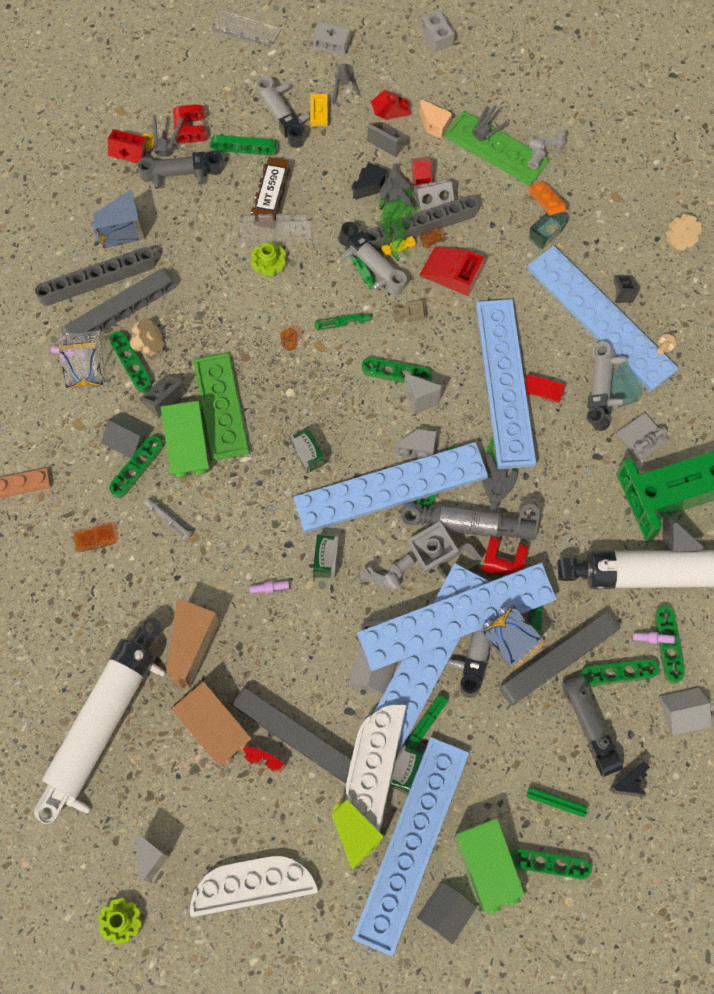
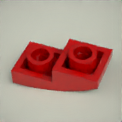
[524,374,565,403]
[242,746,285,773]

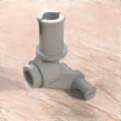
[528,129,566,169]
[359,555,414,591]

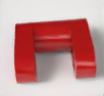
[172,104,207,144]
[482,536,528,576]

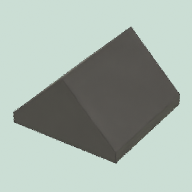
[368,122,410,157]
[139,375,186,418]
[101,412,153,458]
[663,512,704,552]
[417,882,477,945]

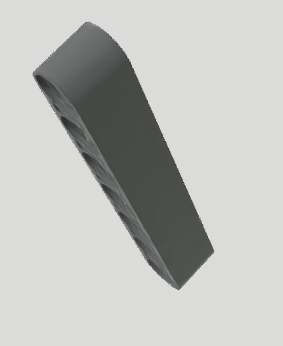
[365,195,479,251]
[35,247,156,306]
[61,268,177,347]
[499,612,621,706]
[231,688,351,783]

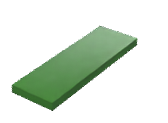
[444,110,550,186]
[193,353,249,461]

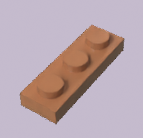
[0,468,51,498]

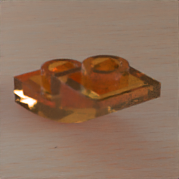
[73,525,115,553]

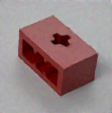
[108,129,147,163]

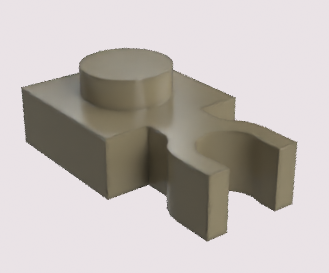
[393,300,425,322]

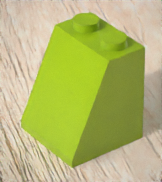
[332,800,384,871]

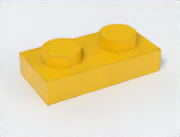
[310,94,328,126]

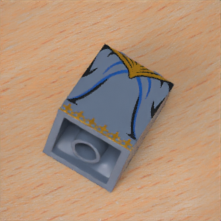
[91,190,144,248]
[481,605,546,670]

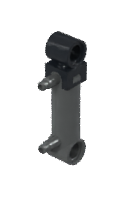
[137,151,224,189]
[562,676,623,777]

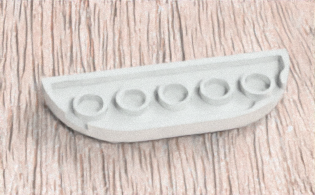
[346,705,406,831]
[190,856,318,917]

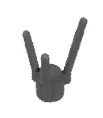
[332,64,360,104]
[472,105,508,141]
[153,115,183,157]

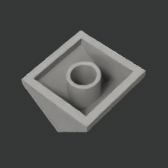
[404,373,441,414]
[407,521,459,572]
[348,646,397,695]
[659,688,711,737]
[135,835,169,882]

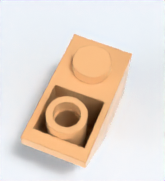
[419,100,452,139]

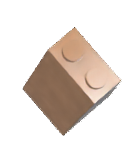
[166,598,220,689]
[170,681,251,767]

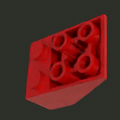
[419,247,485,296]

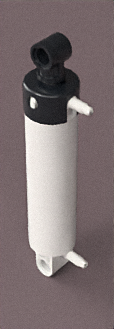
[557,550,714,589]
[34,618,165,824]

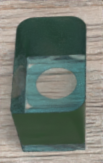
[529,212,567,249]

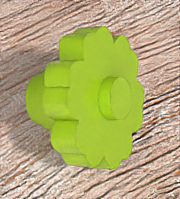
[251,242,286,277]
[98,898,143,945]

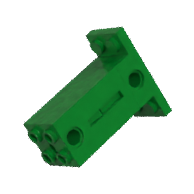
[616,451,714,542]

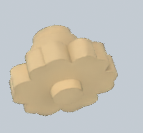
[666,213,702,251]
[130,319,164,356]

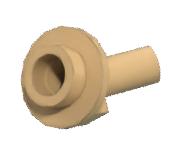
[657,334,676,355]

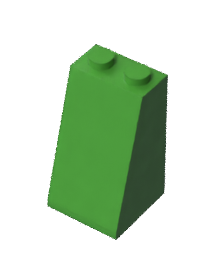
[161,401,210,478]
[454,818,525,915]

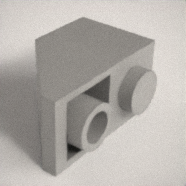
[395,429,436,459]

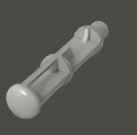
[144,498,192,540]

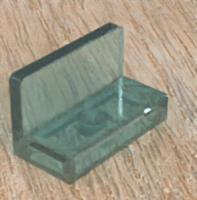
[611,362,642,407]

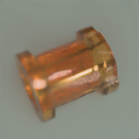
[420,227,443,249]
[280,328,298,351]

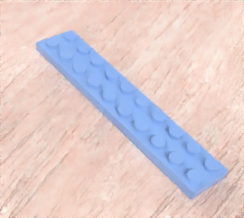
[527,246,679,393]
[476,299,536,469]
[294,442,488,534]
[357,563,556,671]
[373,563,489,760]
[352,737,469,957]

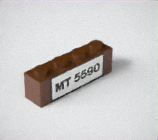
[250,157,290,228]

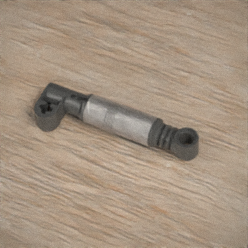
[401,499,540,540]

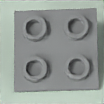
[616,413,669,461]

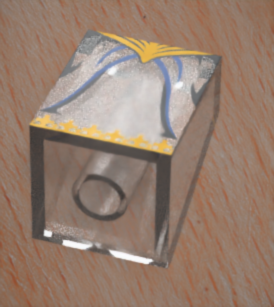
[58,330,105,389]

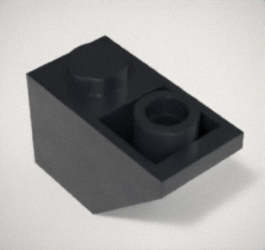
[351,162,387,200]

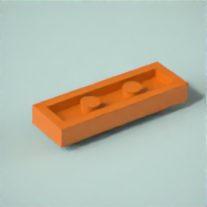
[528,181,566,216]

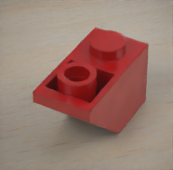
[371,89,411,120]
[411,157,432,196]

